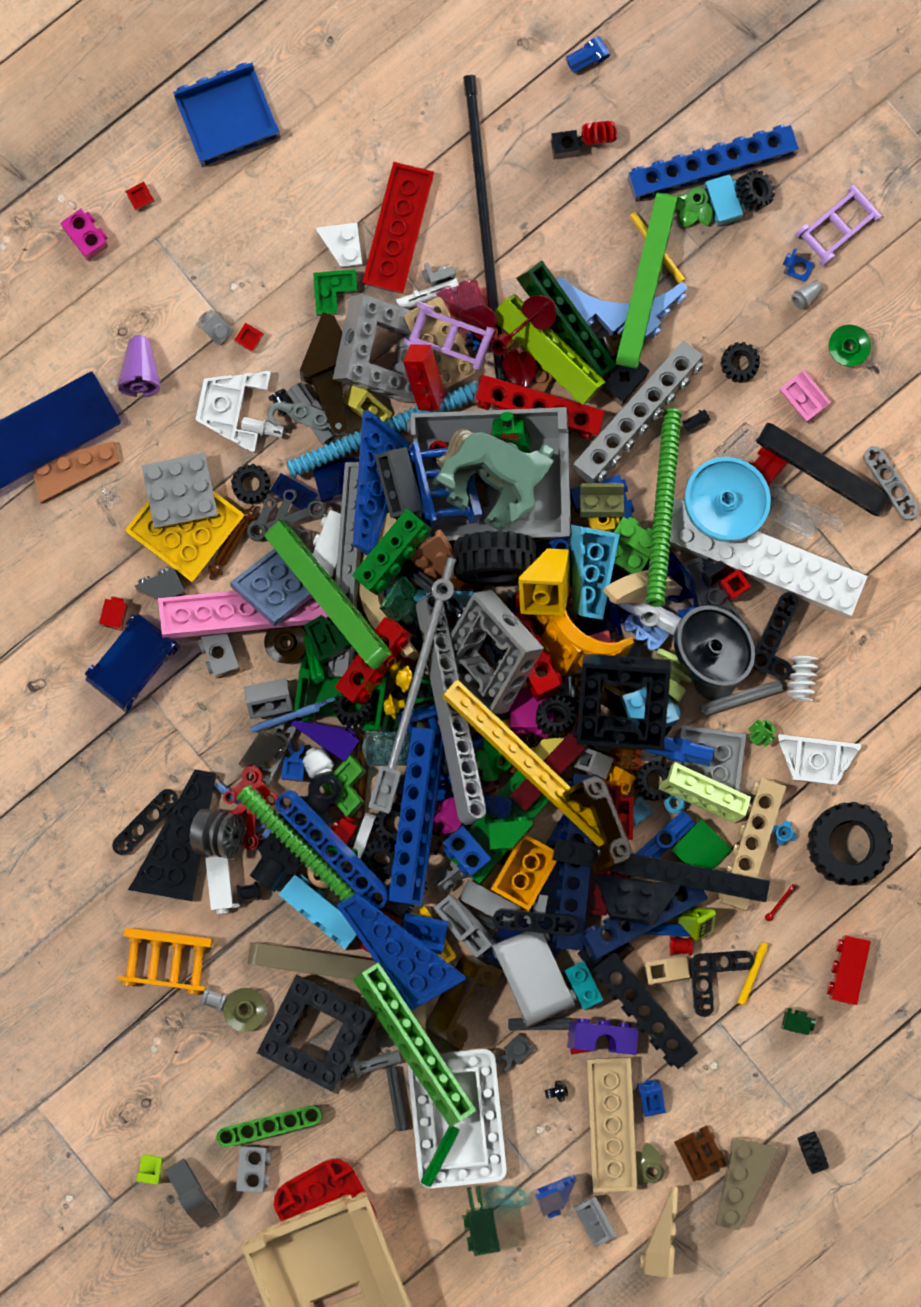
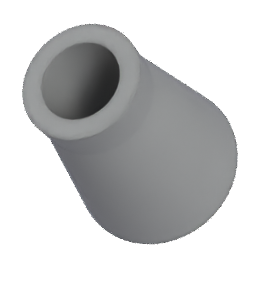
[791,280,823,309]

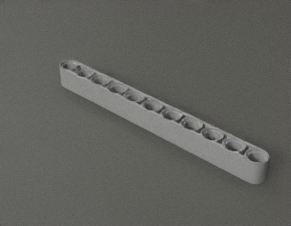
[416,592,486,825]

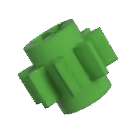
[748,719,776,747]

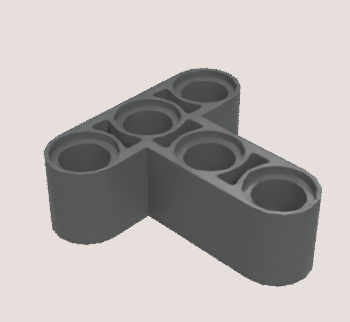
[165,1158,220,1229]

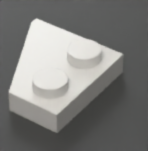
[317,223,362,268]

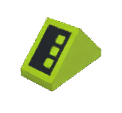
[676,907,716,941]

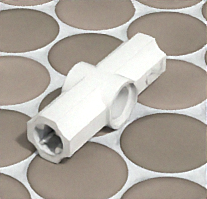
[618,603,681,635]

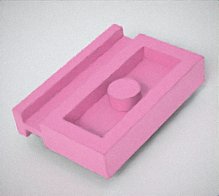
[779,370,831,423]

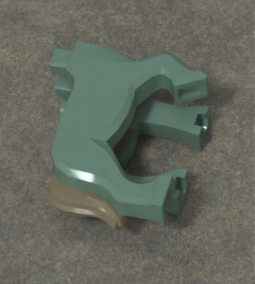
[432,429,555,531]

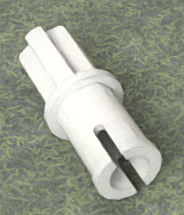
[241,417,285,439]

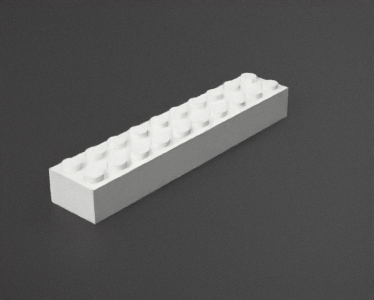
[669,497,868,619]

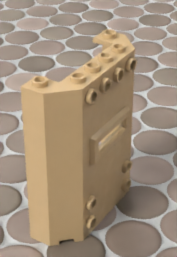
[241,1192,412,1307]

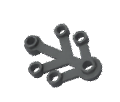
[247,489,326,543]

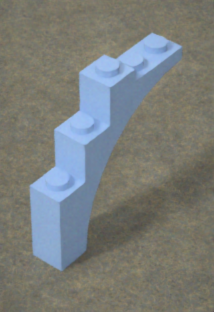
[557,276,688,340]

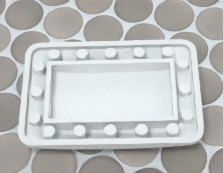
[408,1049,507,1188]

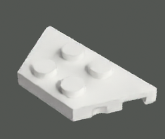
[777,734,861,785]

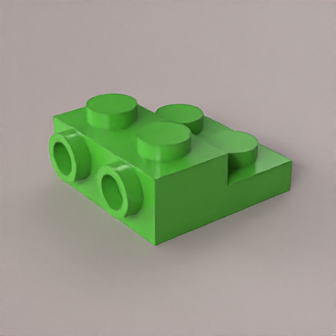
[614,517,653,574]

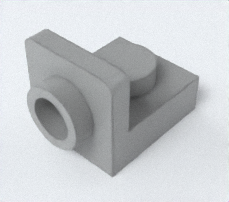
[422,262,456,287]
[522,894,548,924]

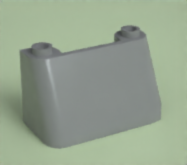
[491,932,577,1028]

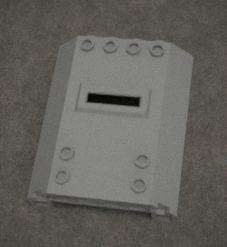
[407,407,571,544]

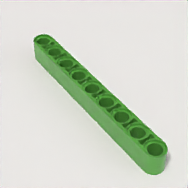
[616,192,678,369]
[264,519,391,670]

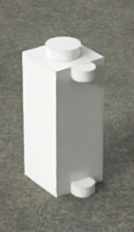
[205,857,240,914]

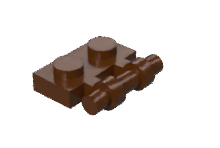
[674,1125,726,1182]

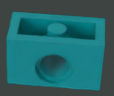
[564,961,603,1010]

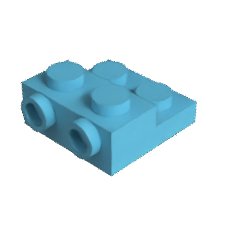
[620,685,681,728]

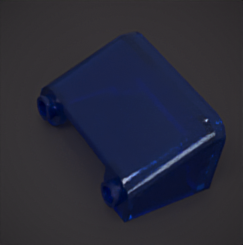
[85,614,180,714]

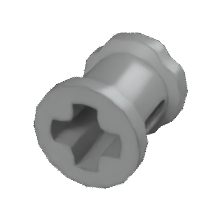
[200,987,227,1013]

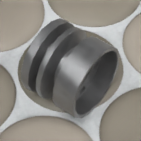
[190,809,245,859]

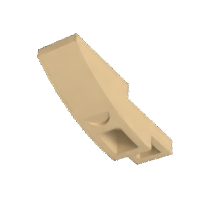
[603,570,683,605]

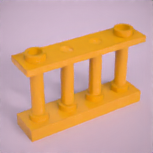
[118,928,213,995]

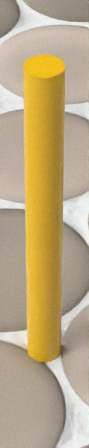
[629,212,685,284]

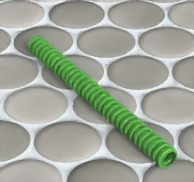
[646,408,682,607]
[236,785,356,901]

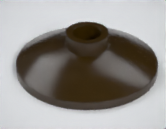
[264,625,306,664]

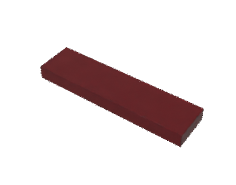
[510,733,586,811]

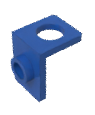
[783,248,814,282]

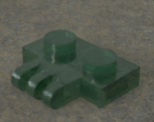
[380,576,418,625]

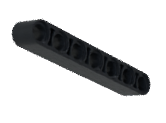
[756,422,890,517]

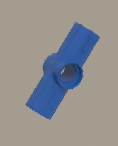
[646,737,714,767]
[635,810,695,858]

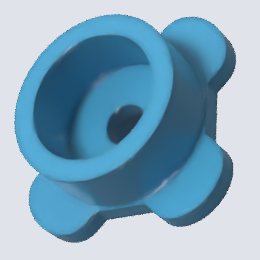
[772,821,796,846]

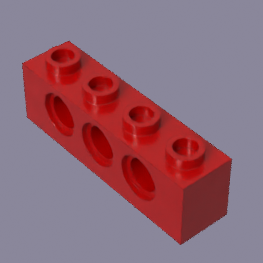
[514,611,563,702]
[335,617,412,705]

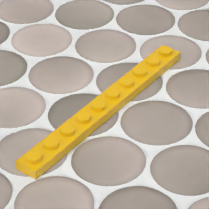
[441,679,604,847]

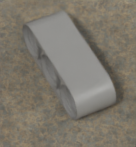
[458,880,523,926]

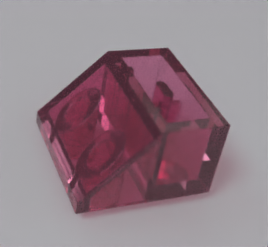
[436,279,485,319]

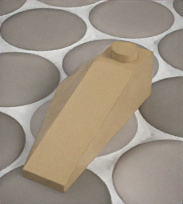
[640,1186,678,1278]

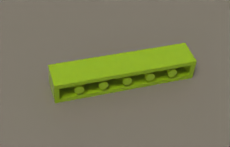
[494,293,606,405]

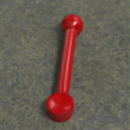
[765,884,796,922]

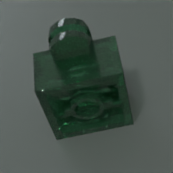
[463,1186,500,1256]

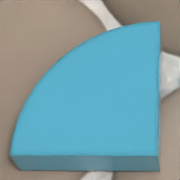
[633,796,653,825]

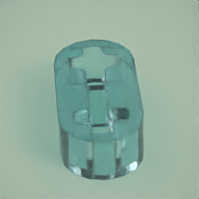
[485,1185,527,1208]

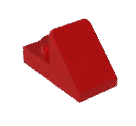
[618,796,633,840]

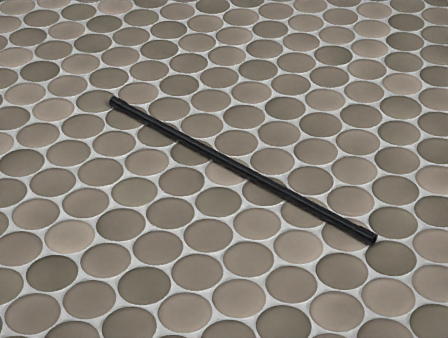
[463,75,507,402]

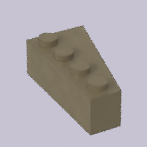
[715,1138,778,1230]

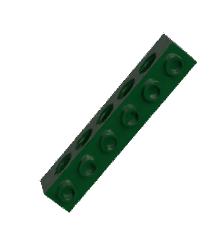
[516,260,616,377]

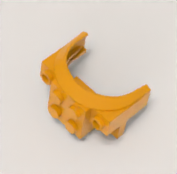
[534,586,634,676]

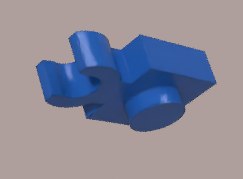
[281,743,305,782]

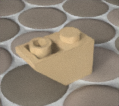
[643,956,690,985]

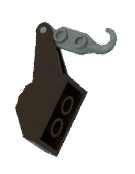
[267,312,346,436]

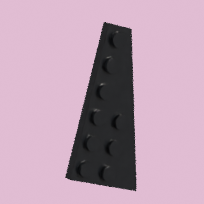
[128,769,217,902]

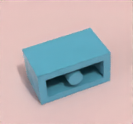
[704,174,745,227]

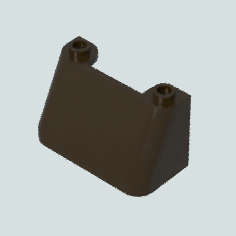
[563,777,633,875]
[427,956,503,1050]

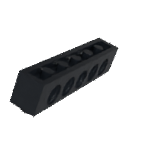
[593,950,698,1069]

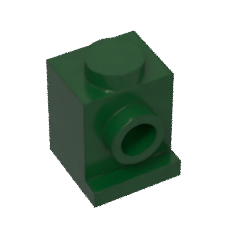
[781,1008,816,1035]

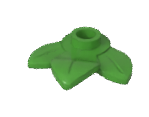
[676,187,713,227]

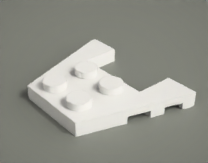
[195,371,271,453]

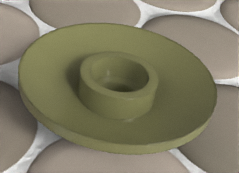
[223,988,267,1032]

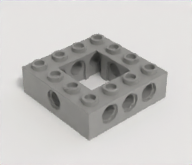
[333,294,416,403]
[450,590,544,715]

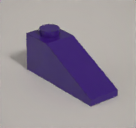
[289,720,359,762]

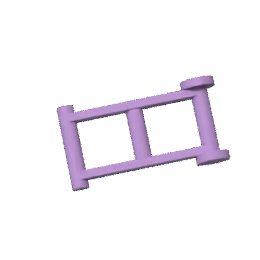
[794,185,882,267]
[403,302,495,370]

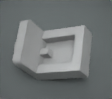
[196,310,234,345]

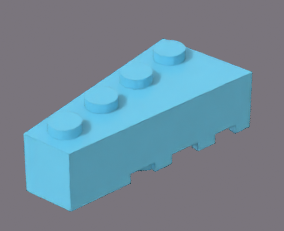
[570,524,620,620]
[278,874,358,950]

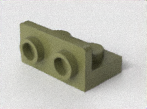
[580,483,624,517]

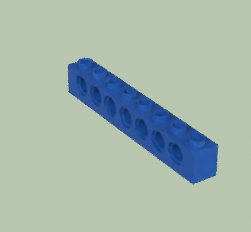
[628,124,799,202]
[388,727,444,906]

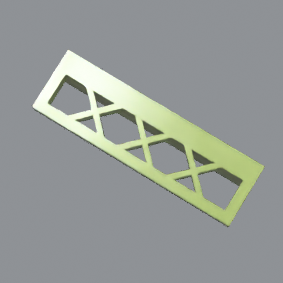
[659,763,751,823]

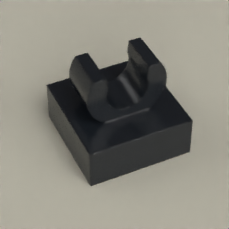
[702,558,726,588]

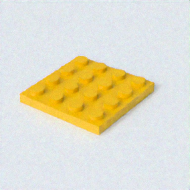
[124,491,245,583]

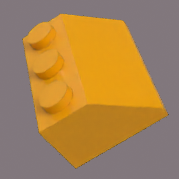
[490,835,557,910]

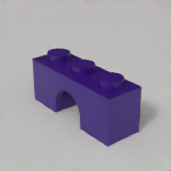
[567,1018,638,1055]

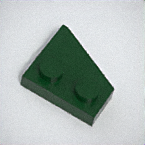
[304,615,353,664]

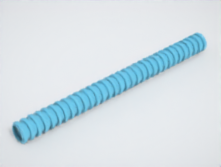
[286,379,478,478]

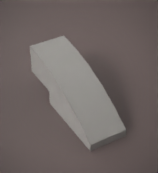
[434,894,497,958]

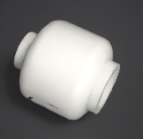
[303,747,334,778]

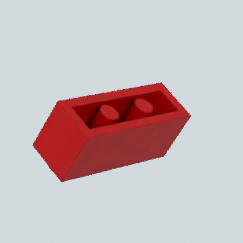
[403,344,446,411]
[827,935,871,1005]

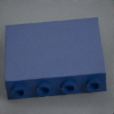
[173,62,281,167]

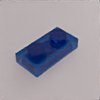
[270,473,318,510]

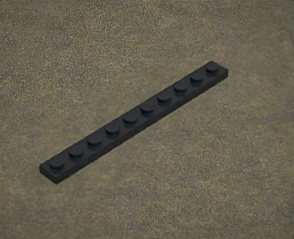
[552,838,770,902]

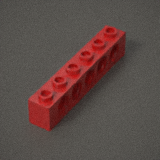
[472,375,605,440]

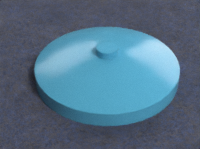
[684,457,771,542]

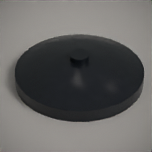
[674,606,755,689]

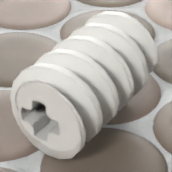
[787,655,819,702]

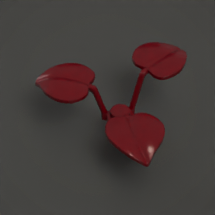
[459,295,556,387]

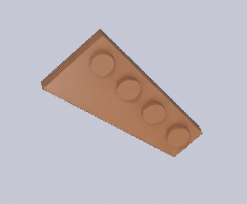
[30,441,119,504]

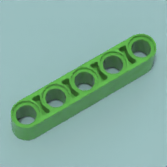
[216,1105,322,1147]

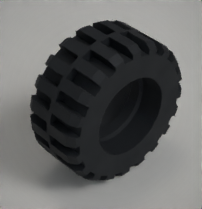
[453,531,536,586]
[807,802,893,886]

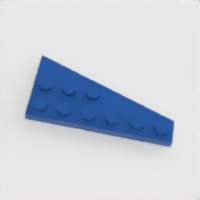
[353,410,411,556]
[337,893,466,1011]

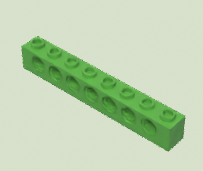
[353,962,476,1127]

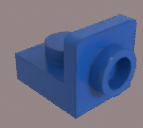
[638,1080,666,1117]

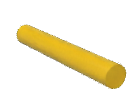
[737,942,769,1006]

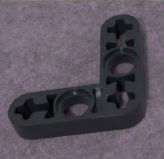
[690,950,754,1017]

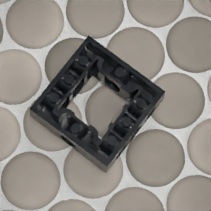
[576,653,671,751]
[257,974,377,1094]

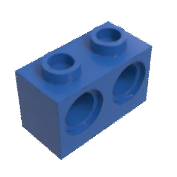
[443,826,492,878]

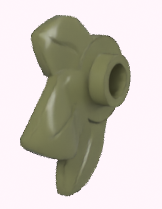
[636,1142,664,1185]

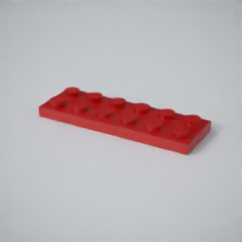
[362,161,434,294]

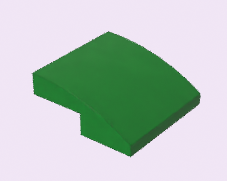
[671,819,732,869]

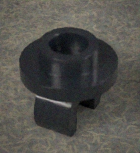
[544,1080,568,1102]

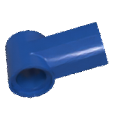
[565,36,611,74]

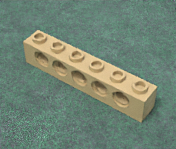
[718,778,786,911]

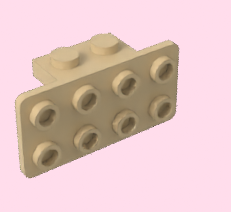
[404,297,476,389]

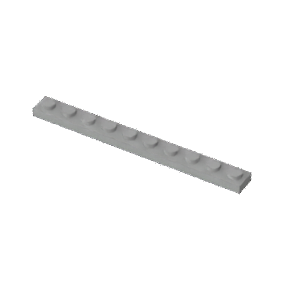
[328,462,361,677]

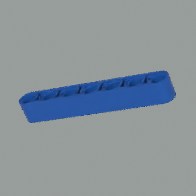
[275,790,389,909]

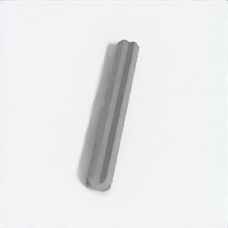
[700,680,783,716]

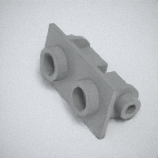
[431,861,469,894]

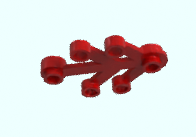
[223,765,278,850]

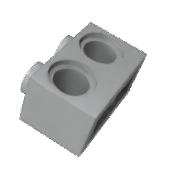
[236,1146,271,1193]

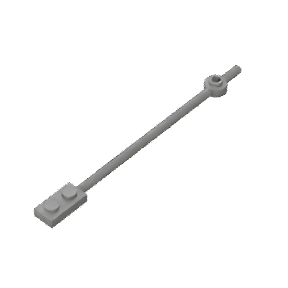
[368,557,457,813]

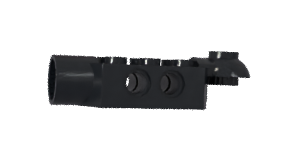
[249,772,344,893]

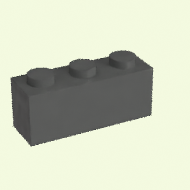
[374,447,423,518]

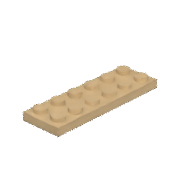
[587,1058,638,1192]

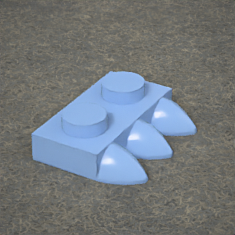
[622,613,669,651]

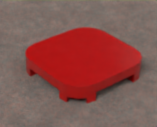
[274,1158,377,1221]

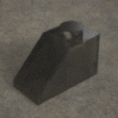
[238,728,286,768]

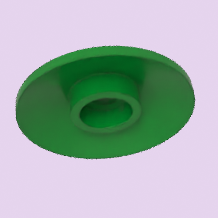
[828,324,871,367]

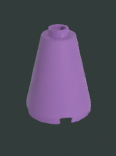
[118,335,161,397]

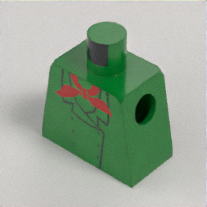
[491,412,531,453]

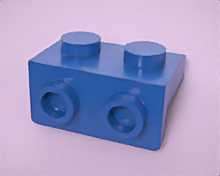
[402,913,448,954]

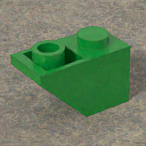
[489,817,533,852]

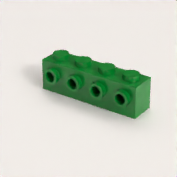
[352,508,432,595]

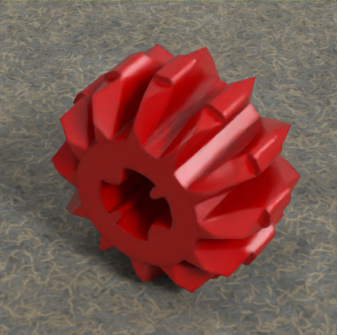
[581,121,617,145]

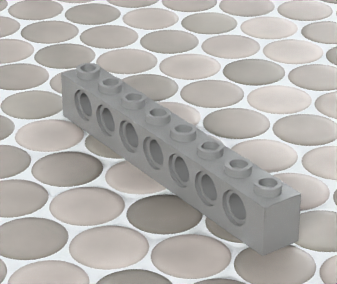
[573,340,704,483]

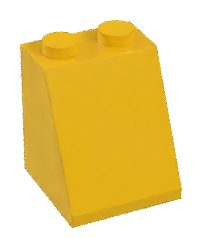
[519,548,571,616]

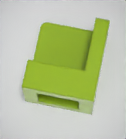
[136,1155,164,1185]

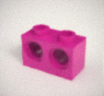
[60,208,108,261]
[432,797,462,836]

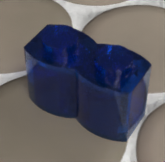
[470,792,514,818]

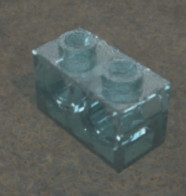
[362,732,410,766]

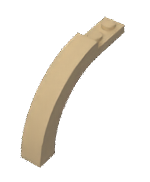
[359,513,420,661]

